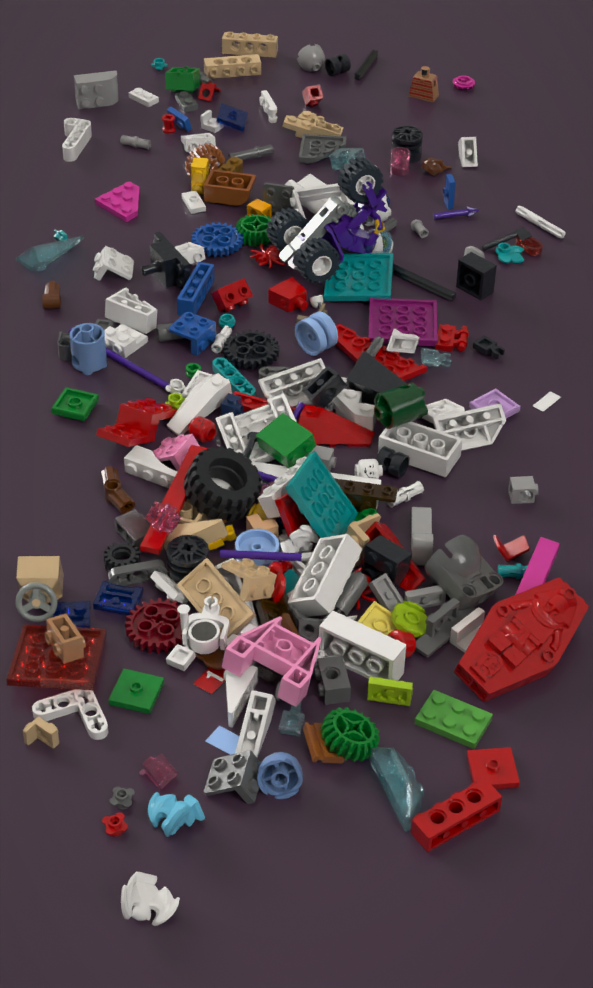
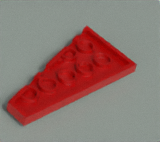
[335,324,427,381]

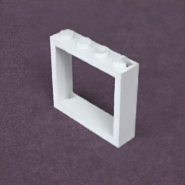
[290,183,364,230]

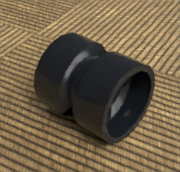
[325,54,351,76]
[376,446,410,478]

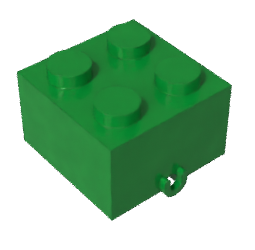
[166,66,200,93]

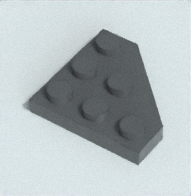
[299,134,347,164]

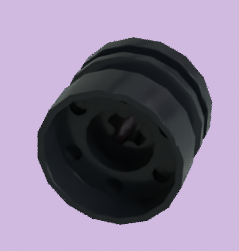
[391,126,423,164]
[166,535,209,584]

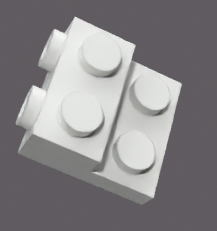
[181,133,216,154]
[175,242,206,265]
[104,324,148,358]

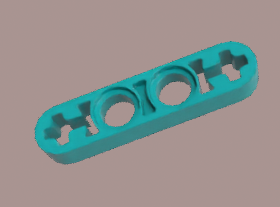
[212,358,256,397]

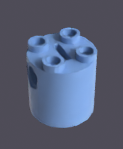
[70,323,107,375]

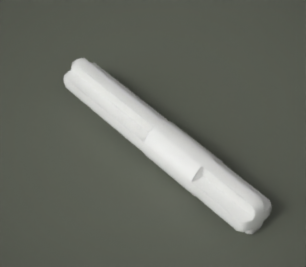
[515,206,566,239]

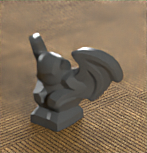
[289,604,341,641]

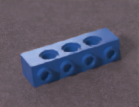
[177,262,215,316]

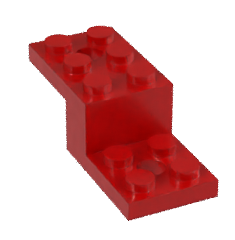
[96,398,177,447]

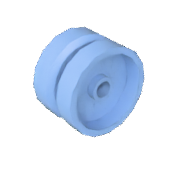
[295,311,338,356]
[235,529,279,567]

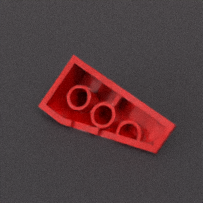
[361,521,426,591]

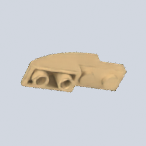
[282,115,344,138]

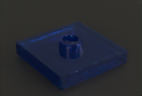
[216,103,248,132]

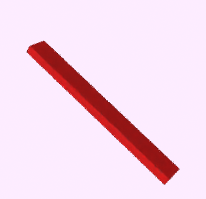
[140,445,207,555]

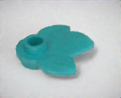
[496,243,524,264]

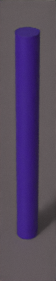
[220,550,302,561]

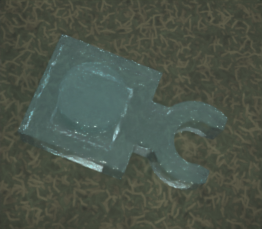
[420,348,452,367]

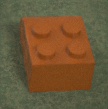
[204,169,256,205]

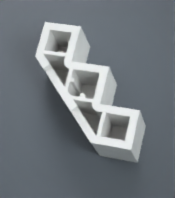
[332,377,376,431]

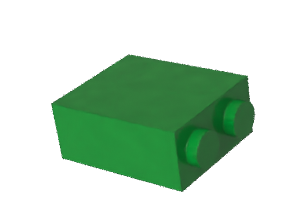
[256,413,316,468]

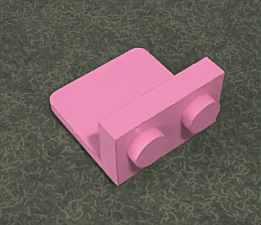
[153,434,199,472]

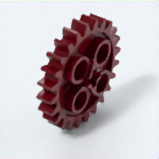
[125,598,190,654]

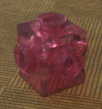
[145,501,182,533]

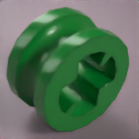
[185,363,201,379]

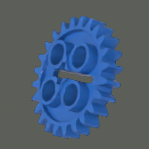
[191,222,243,257]

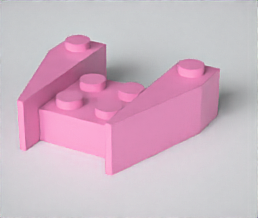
[222,616,322,707]

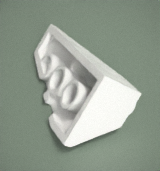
[167,373,232,436]

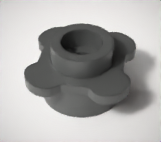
[110,787,135,809]

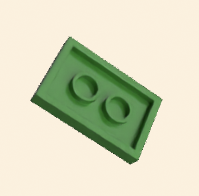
[415,690,493,749]

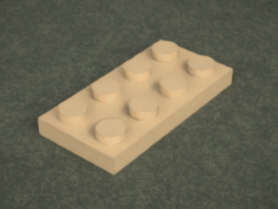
[177,558,256,639]

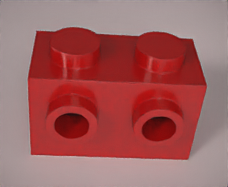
[211,278,253,312]

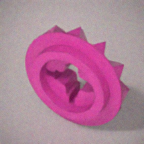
[453,76,475,90]

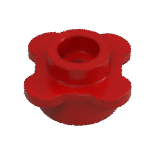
[102,812,128,837]

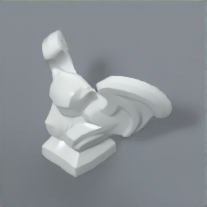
[279,525,319,562]
[121,871,180,926]

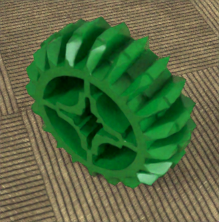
[236,214,272,247]
[320,707,380,762]

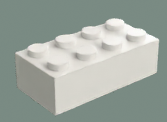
[378,422,463,477]
[287,534,362,617]
[319,611,406,681]

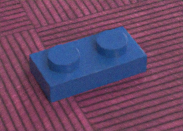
[167,107,192,132]

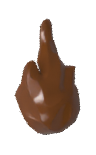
[422,157,452,176]

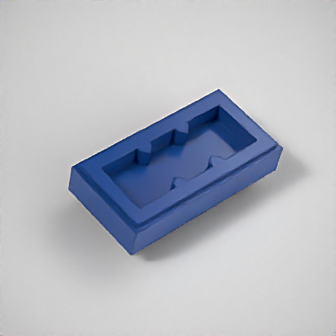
[443,174,456,209]

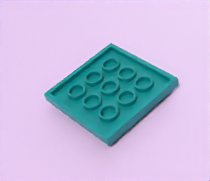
[324,253,393,301]
[285,451,358,538]

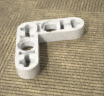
[32,687,108,740]

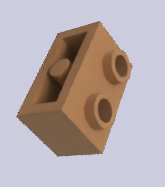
[45,614,86,663]

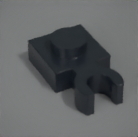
[473,335,505,359]

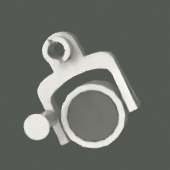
[177,596,230,654]

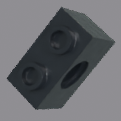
[302,365,347,408]

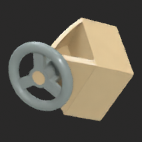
[16,556,64,622]

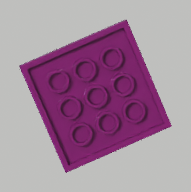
[368,298,438,347]

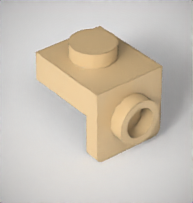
[23,717,59,749]

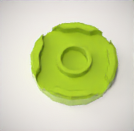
[391,601,427,638]

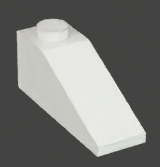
[224,665,258,728]
[235,690,276,758]

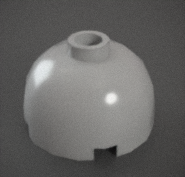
[297,44,325,72]

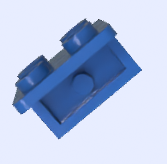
[169,312,217,356]

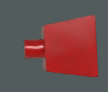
[268,277,308,312]

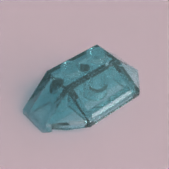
[370,747,424,832]

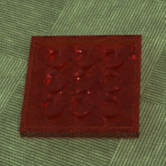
[6,624,107,690]

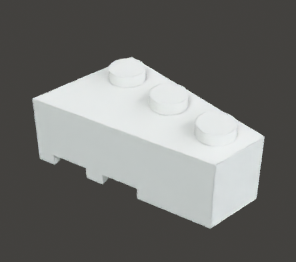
[105,287,157,334]

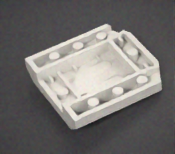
[216,393,296,463]

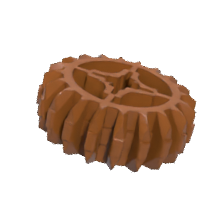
[185,143,225,177]

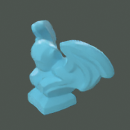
[148,792,205,837]

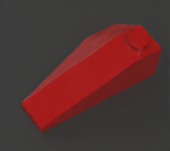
[298,404,375,447]

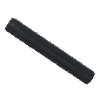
[354,49,378,80]

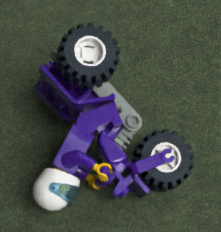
[266,157,393,285]

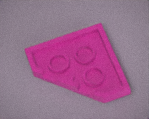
[95,181,140,222]

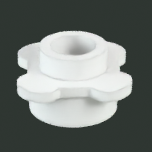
[165,379,186,394]

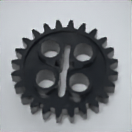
[223,329,280,370]

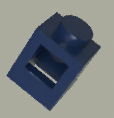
[221,393,245,417]

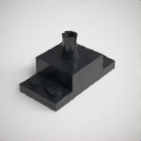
[141,231,190,289]

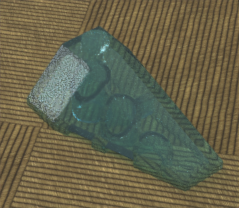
[16,235,85,272]

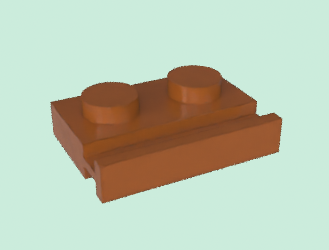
[303,722,345,763]

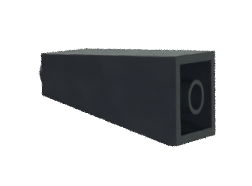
[346,351,407,405]

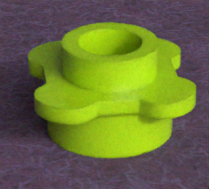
[165,393,185,409]

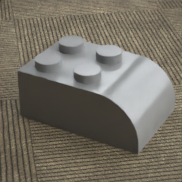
[74,71,119,109]

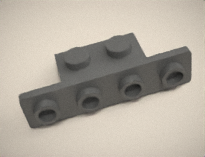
[415,597,476,657]

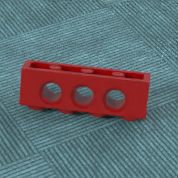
[411,778,502,853]

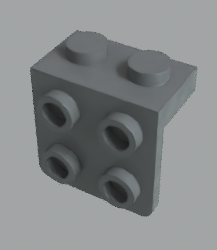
[263,183,294,212]
[204,750,261,804]

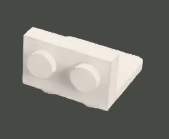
[93,245,134,281]

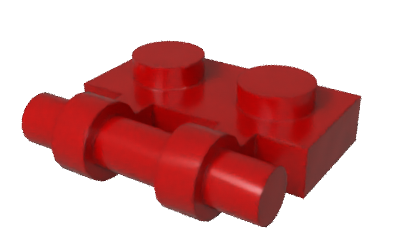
[435,324,469,352]

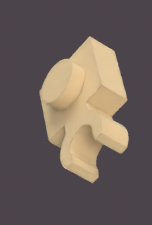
[297,111,324,123]

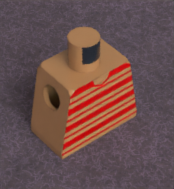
[409,66,439,102]

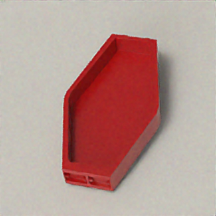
[453,577,589,703]

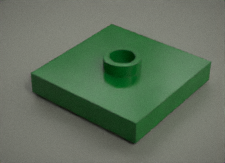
[51,387,99,421]
[109,669,164,714]

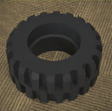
[184,447,262,522]

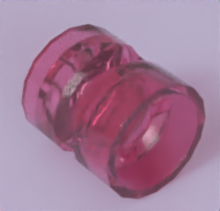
[390,147,410,176]

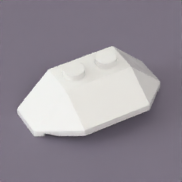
[258,358,325,407]
[432,403,506,451]

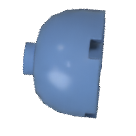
[257,752,303,799]

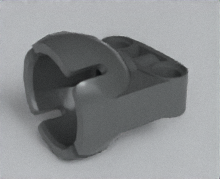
[425,534,504,610]

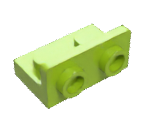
[367,677,413,706]

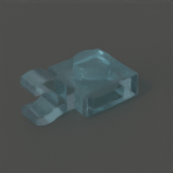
[279,701,305,737]

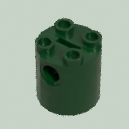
[374,383,428,429]

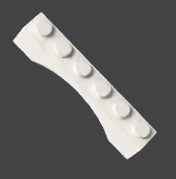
[124,445,234,490]

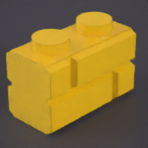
[191,157,209,194]

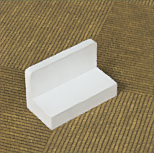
[450,607,485,653]

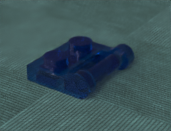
[93,581,143,615]
[49,601,91,631]

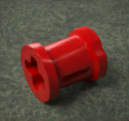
[162,114,175,134]

